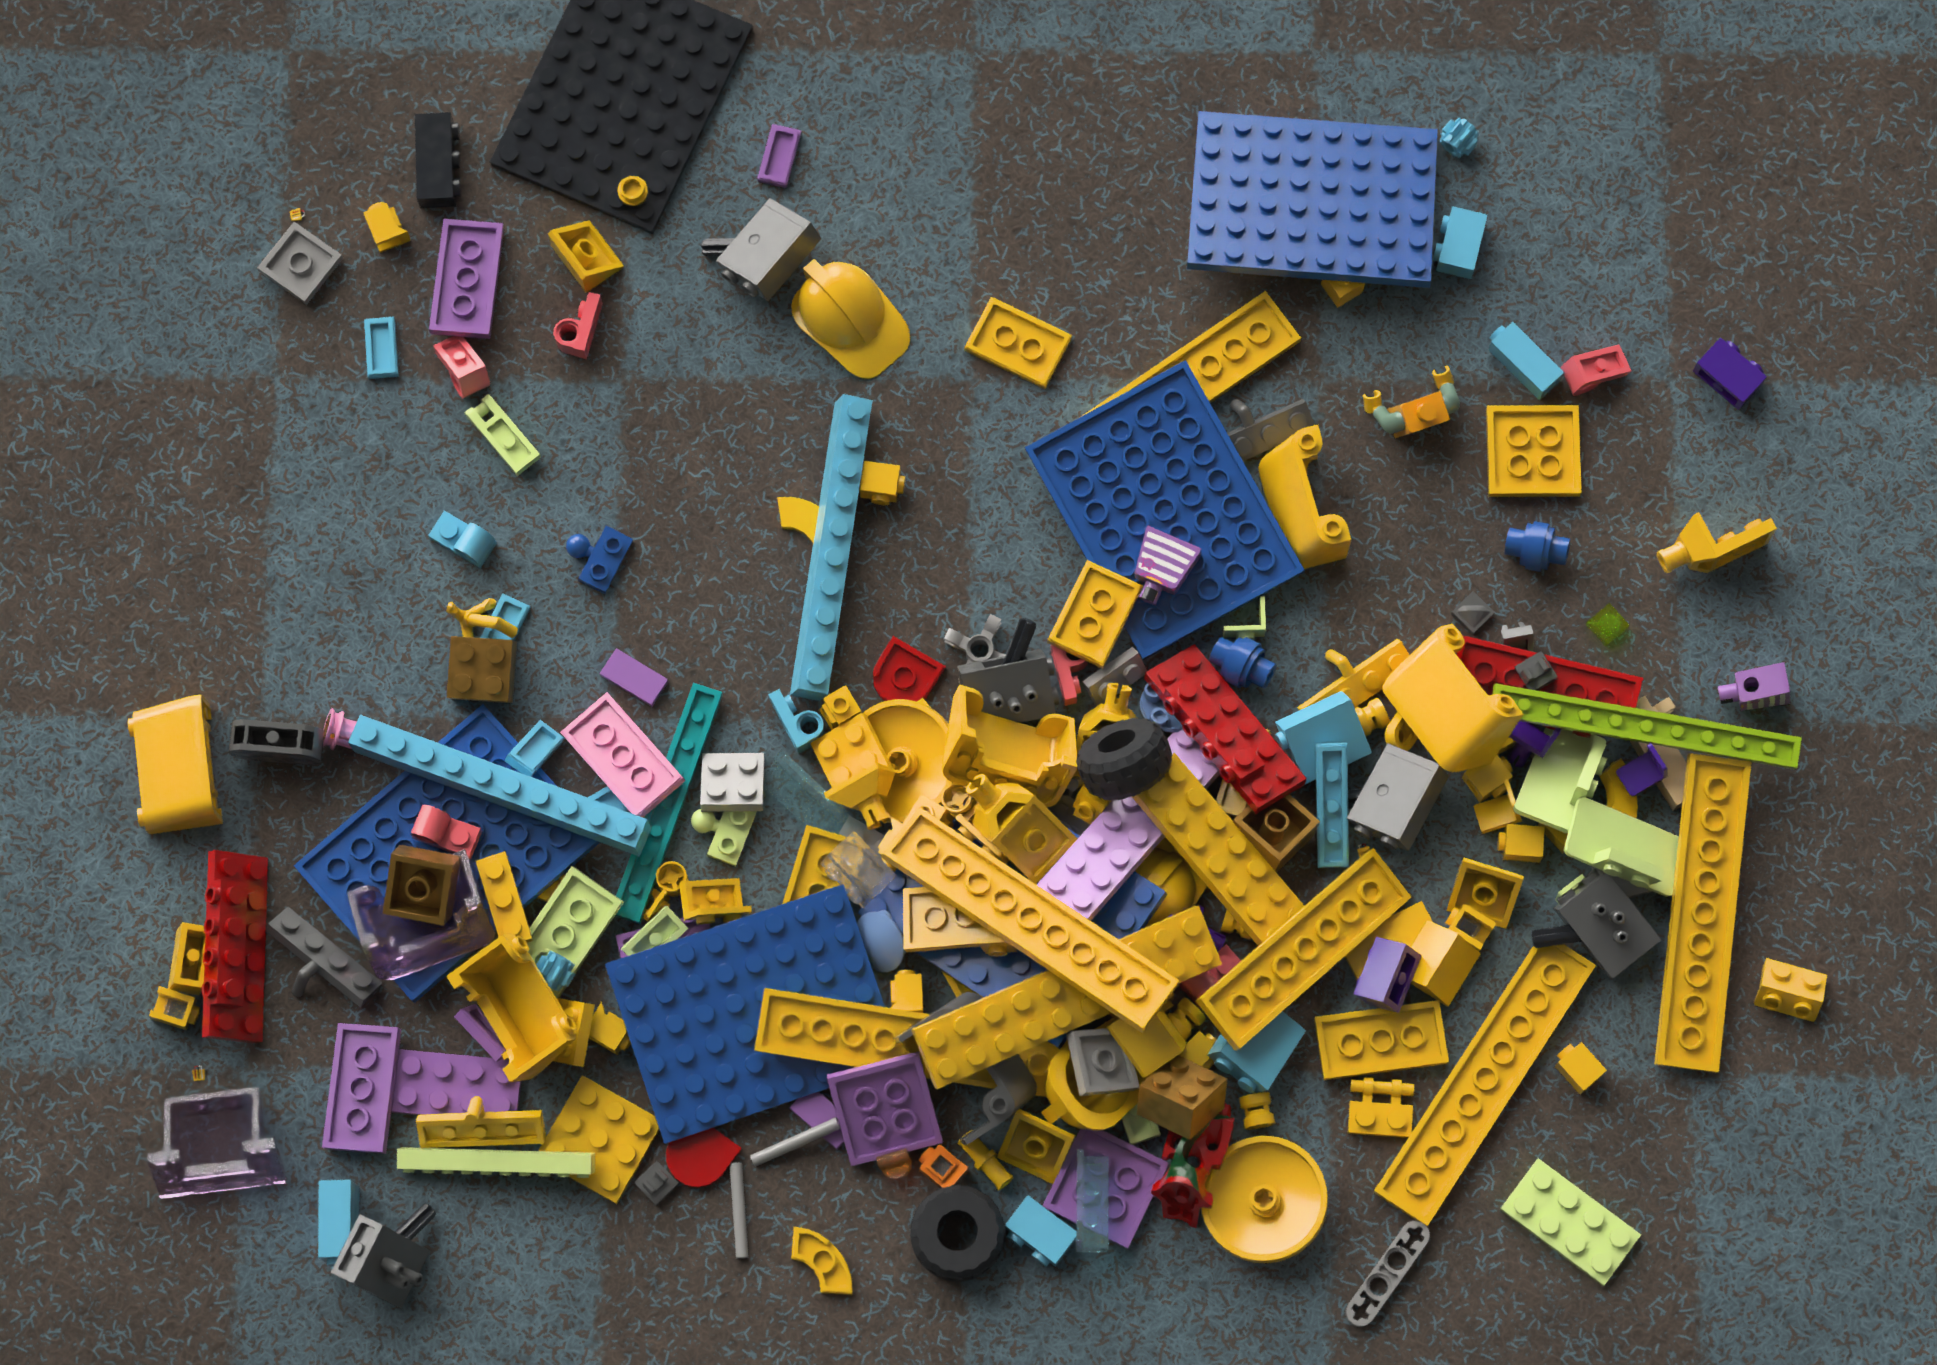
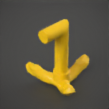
[446,598,518,638]

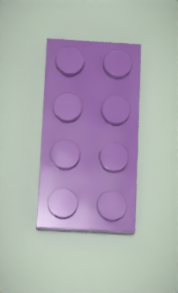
[429,219,504,339]
[322,1023,402,1154]
[391,1049,522,1115]

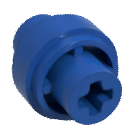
[1504,521,1571,572]
[1209,637,1277,689]

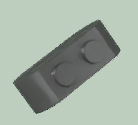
[228,719,325,765]

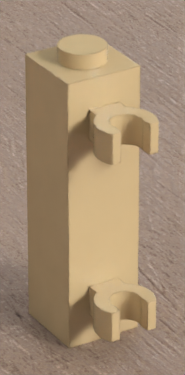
[1629,696,1687,811]

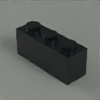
[415,112,461,208]

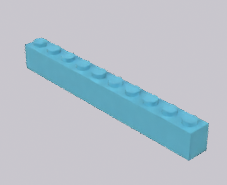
[790,394,873,701]
[348,715,651,857]

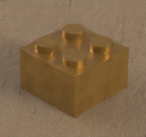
[447,636,517,703]
[1233,794,1320,873]
[383,845,461,926]
[1137,1055,1227,1140]

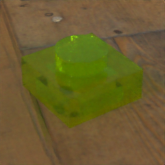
[1585,603,1630,647]

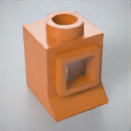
[919,1144,969,1188]

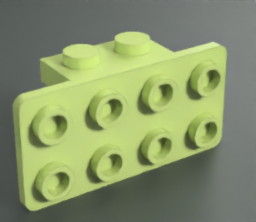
[1513,728,1608,833]
[1564,797,1679,897]

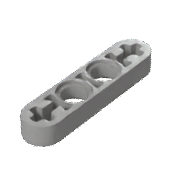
[1345,1220,1430,1327]

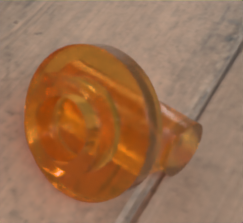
[876,1148,912,1180]

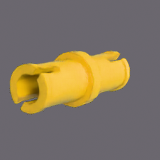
[958,1130,1013,1191]

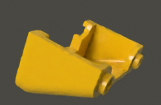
[1258,425,1351,569]
[1382,624,1524,772]
[942,685,1078,807]
[128,694,223,834]
[447,934,577,1082]

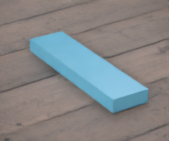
[1316,743,1349,868]

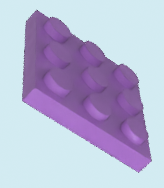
[827,1051,943,1166]
[1043,1129,1169,1250]

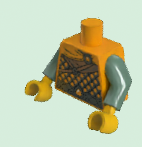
[1363,366,1460,438]

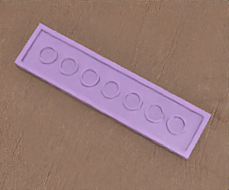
[1037,730,1220,921]

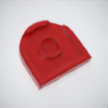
[873,636,946,702]
[666,1128,742,1187]

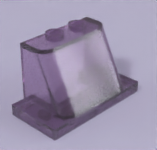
[148,1087,286,1198]

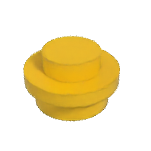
[618,176,648,206]

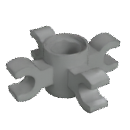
[944,614,1006,684]

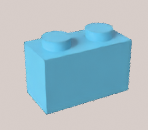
[1433,206,1487,279]
[1005,1195,1079,1267]

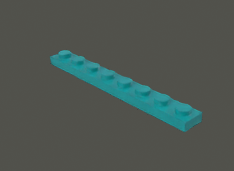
[615,682,723,924]

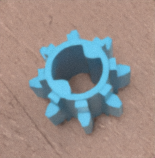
[1439,117,1479,158]
[536,951,575,991]

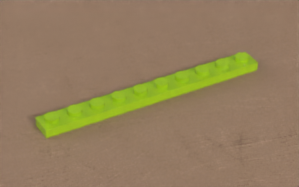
[1492,684,1802,769]

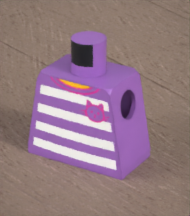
[1135,525,1202,605]
[1718,662,1790,711]

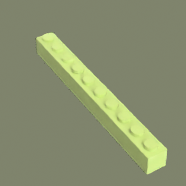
[397,1147,595,1178]

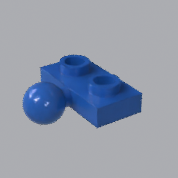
[566,526,633,594]

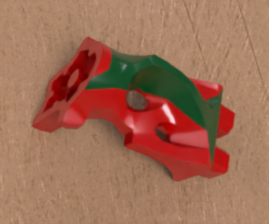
[1151,1104,1235,1228]

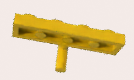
[1297,639,1409,710]
[416,1096,546,1148]

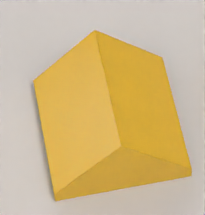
[548,220,624,293]
[1446,858,1524,929]
[1411,920,1481,1007]
[1106,1008,1187,1078]
[997,1109,1075,1184]

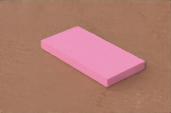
[560,692,685,818]

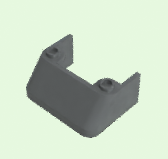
[894,992,1037,1145]

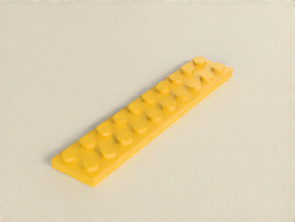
[1654,753,1752,1073]
[882,807,1179,1033]
[911,906,1222,1089]
[1373,944,1596,1226]
[754,988,1069,1097]

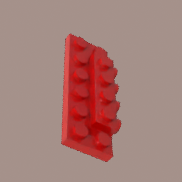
[1456,635,1643,738]
[1144,644,1307,814]
[202,850,268,1043]

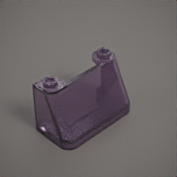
[347,849,495,981]

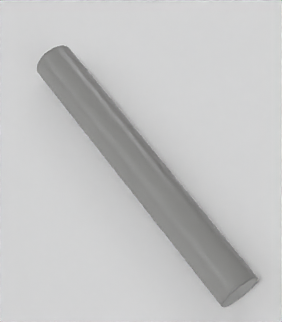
[750,1117,841,1167]
[730,1163,749,1259]

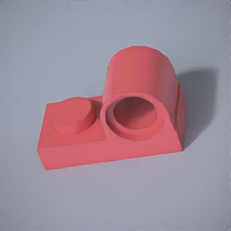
[554,292,603,359]
[433,336,490,398]
[1560,345,1632,396]
[1050,644,1088,706]
[411,805,482,859]
[1179,944,1241,1009]

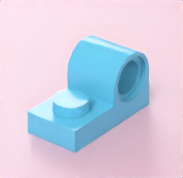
[428,511,497,568]
[768,689,825,754]

